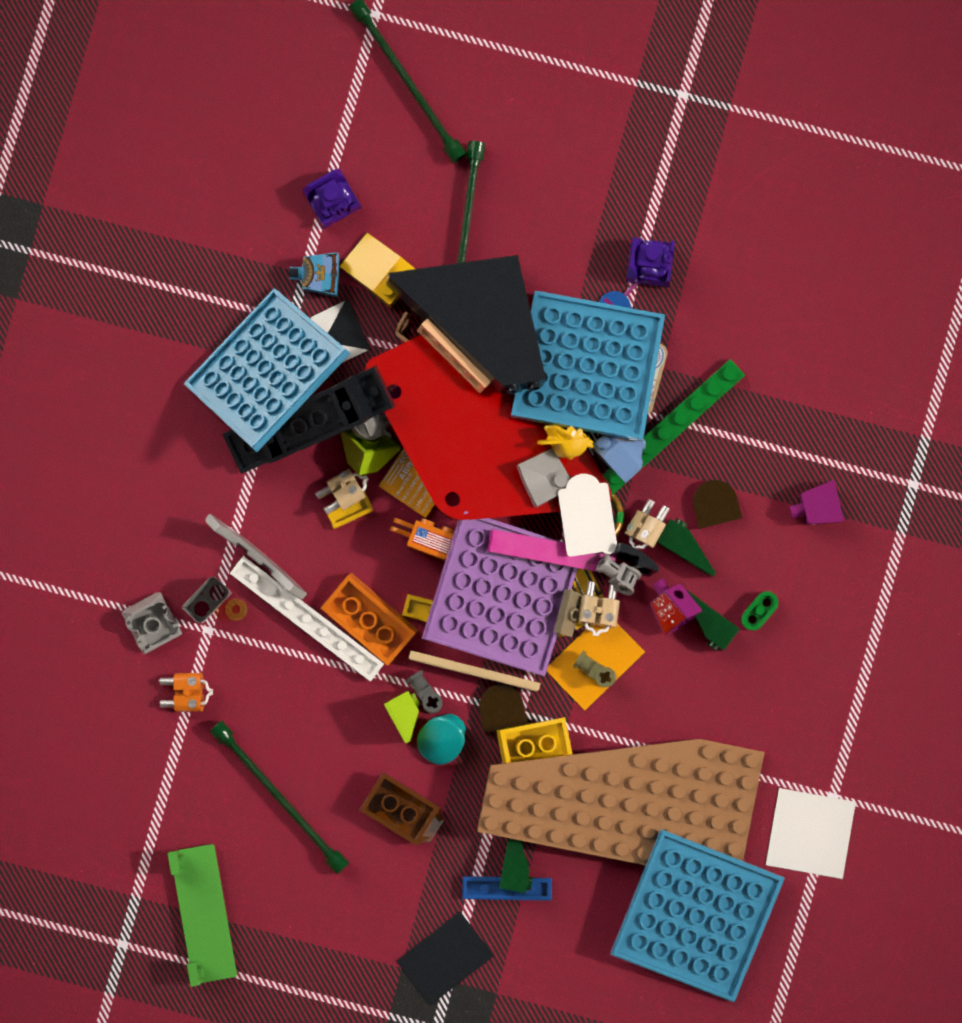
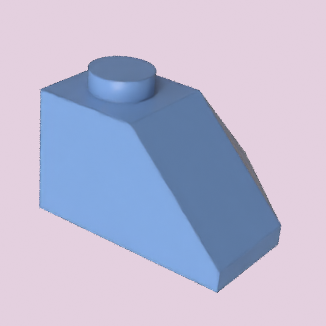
[592,435,646,483]

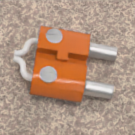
[159,673,213,712]

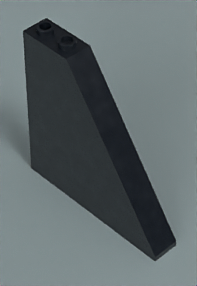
[386,255,546,394]

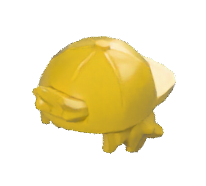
[537,425,594,460]

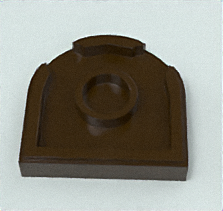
[693,480,742,529]
[479,684,528,733]

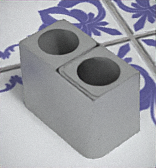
[182,577,232,624]

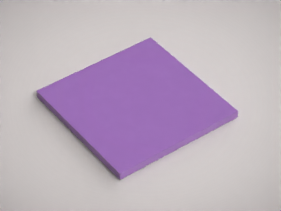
[422,511,578,676]

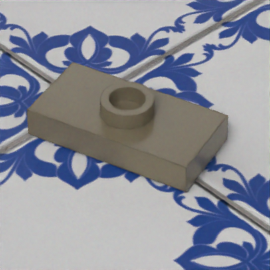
[554,589,583,637]

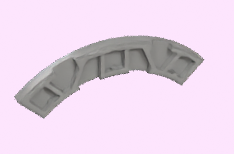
[205,514,307,599]

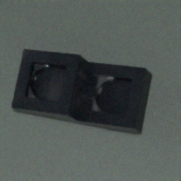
[611,543,659,577]

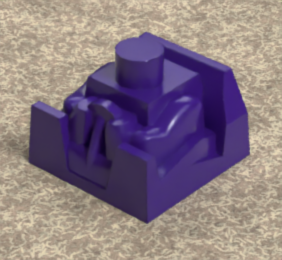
[302,168,362,229]
[626,237,675,288]

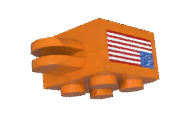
[390,518,455,561]

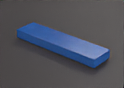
[462,876,552,901]

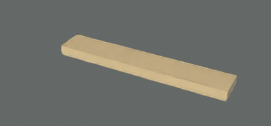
[409,651,541,691]

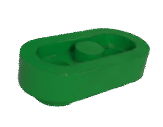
[741,591,778,631]

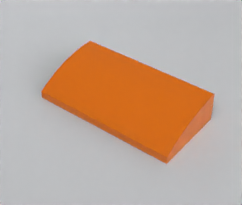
[321,573,419,666]

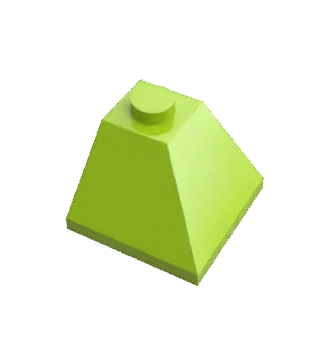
[384,691,421,743]

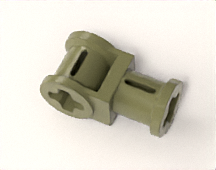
[573,650,616,687]

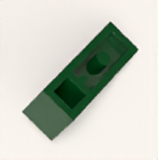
[656,518,716,577]
[686,589,740,651]
[499,838,533,895]

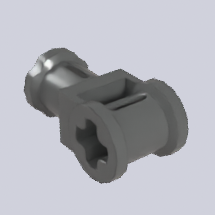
[406,670,442,714]

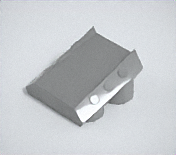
[121,592,182,654]

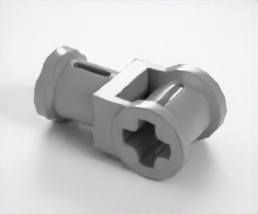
[596,554,641,595]

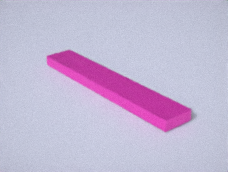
[487,529,616,573]

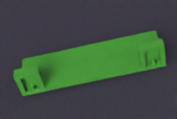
[168,844,237,987]

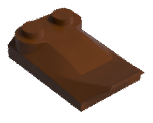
[359,772,444,846]

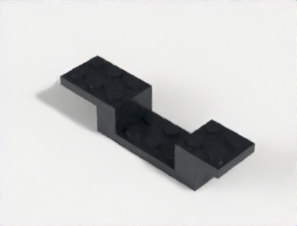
[222,365,395,474]

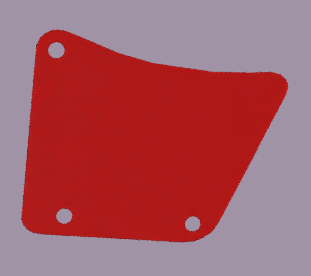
[365,295,612,520]

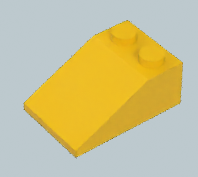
[339,233,415,308]
[496,717,573,763]

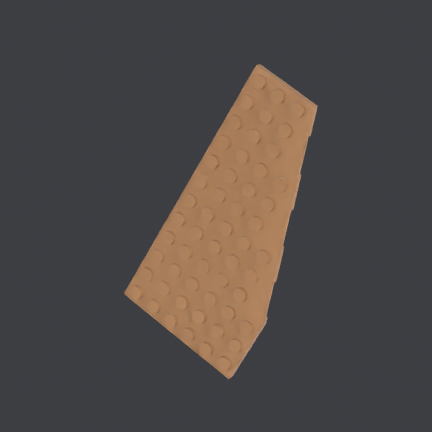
[477,739,765,865]

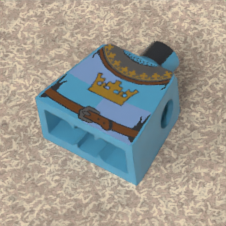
[289,253,340,297]

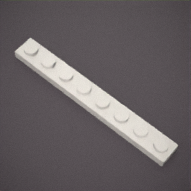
[230,556,384,681]

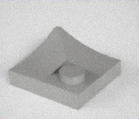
[516,448,570,508]

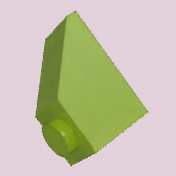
[340,429,401,475]

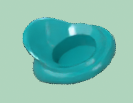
[417,714,466,765]

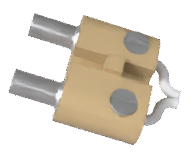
[315,469,369,515]
[624,499,670,549]
[578,581,620,636]

